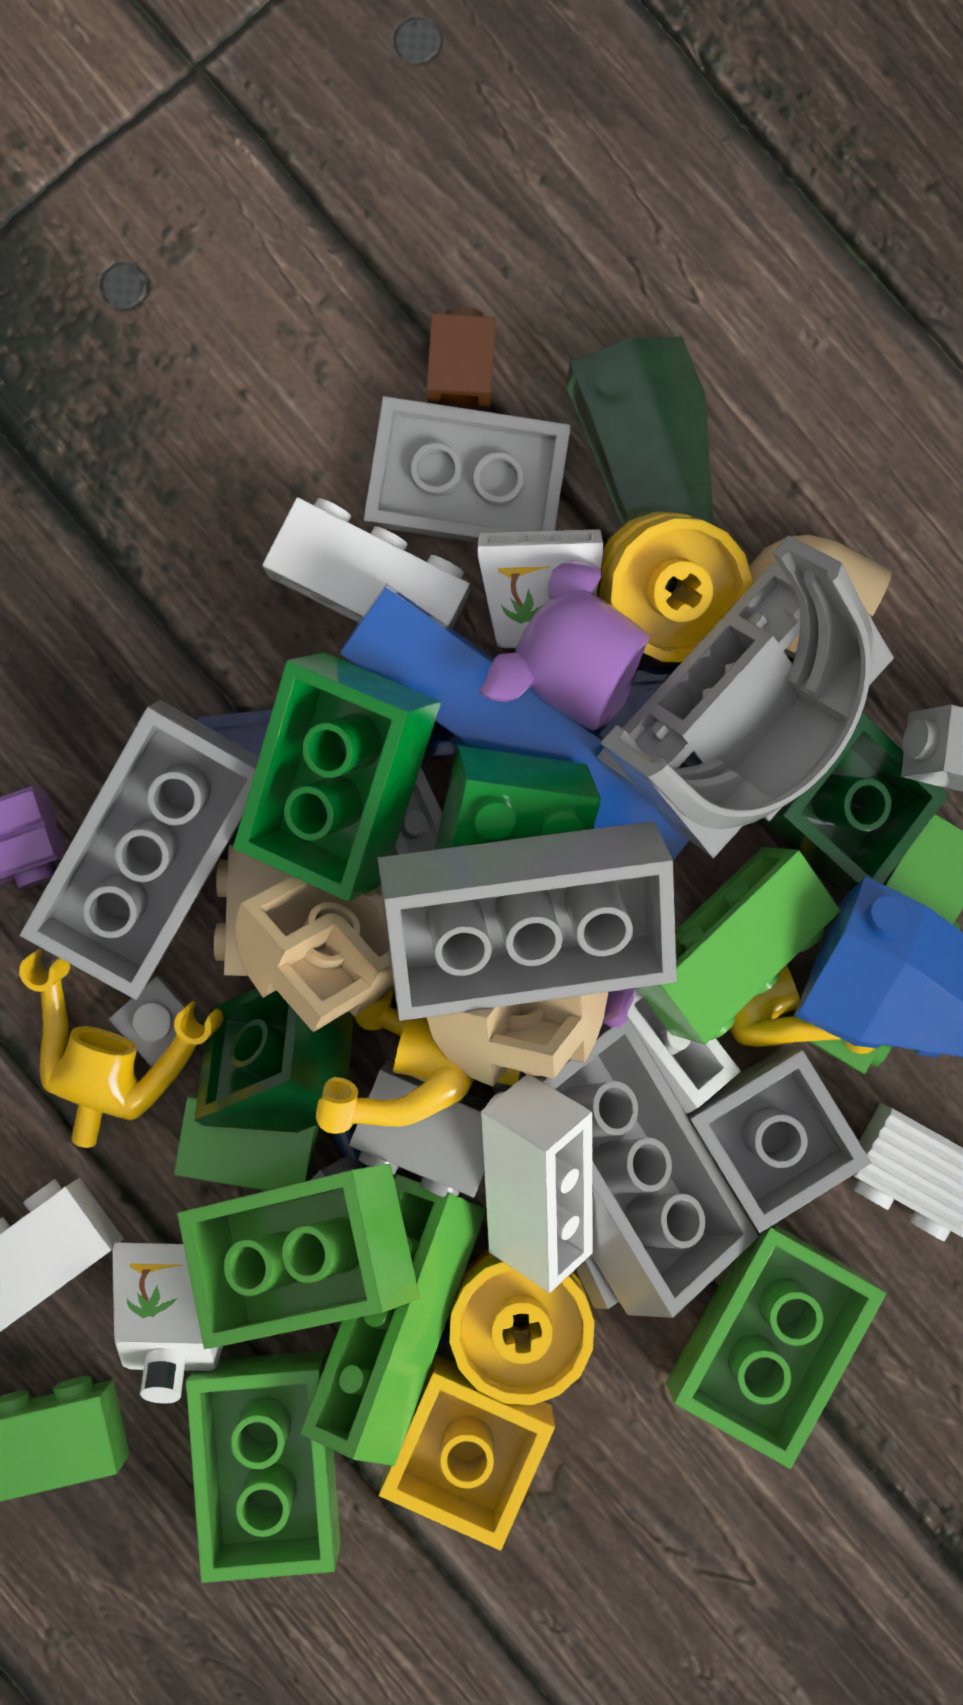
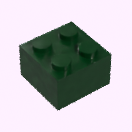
[760,712,949,891]

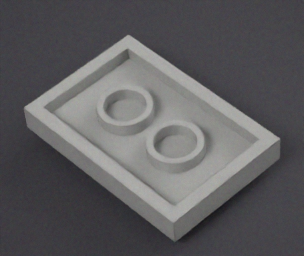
[364,396,571,543]

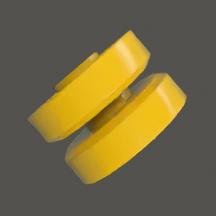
[596,511,753,662]
[449,1249,594,1405]

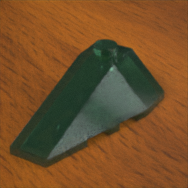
[566,336,714,593]

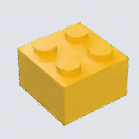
[379,1353,555,1551]

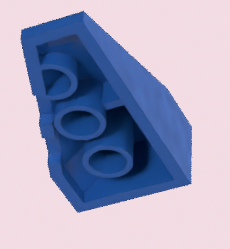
[794,876,963,1058]

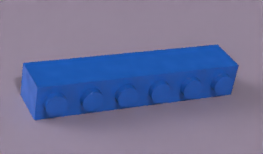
[340,583,689,861]

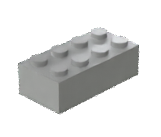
[19,700,259,1000]
[377,821,677,1021]
[494,1016,759,1318]

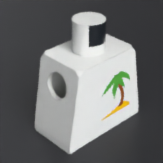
[478,529,603,648]
[112,1242,223,1403]

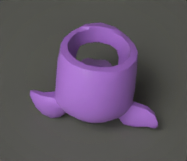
[478,560,650,731]

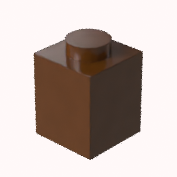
[427,307,496,412]

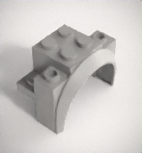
[596,535,894,858]

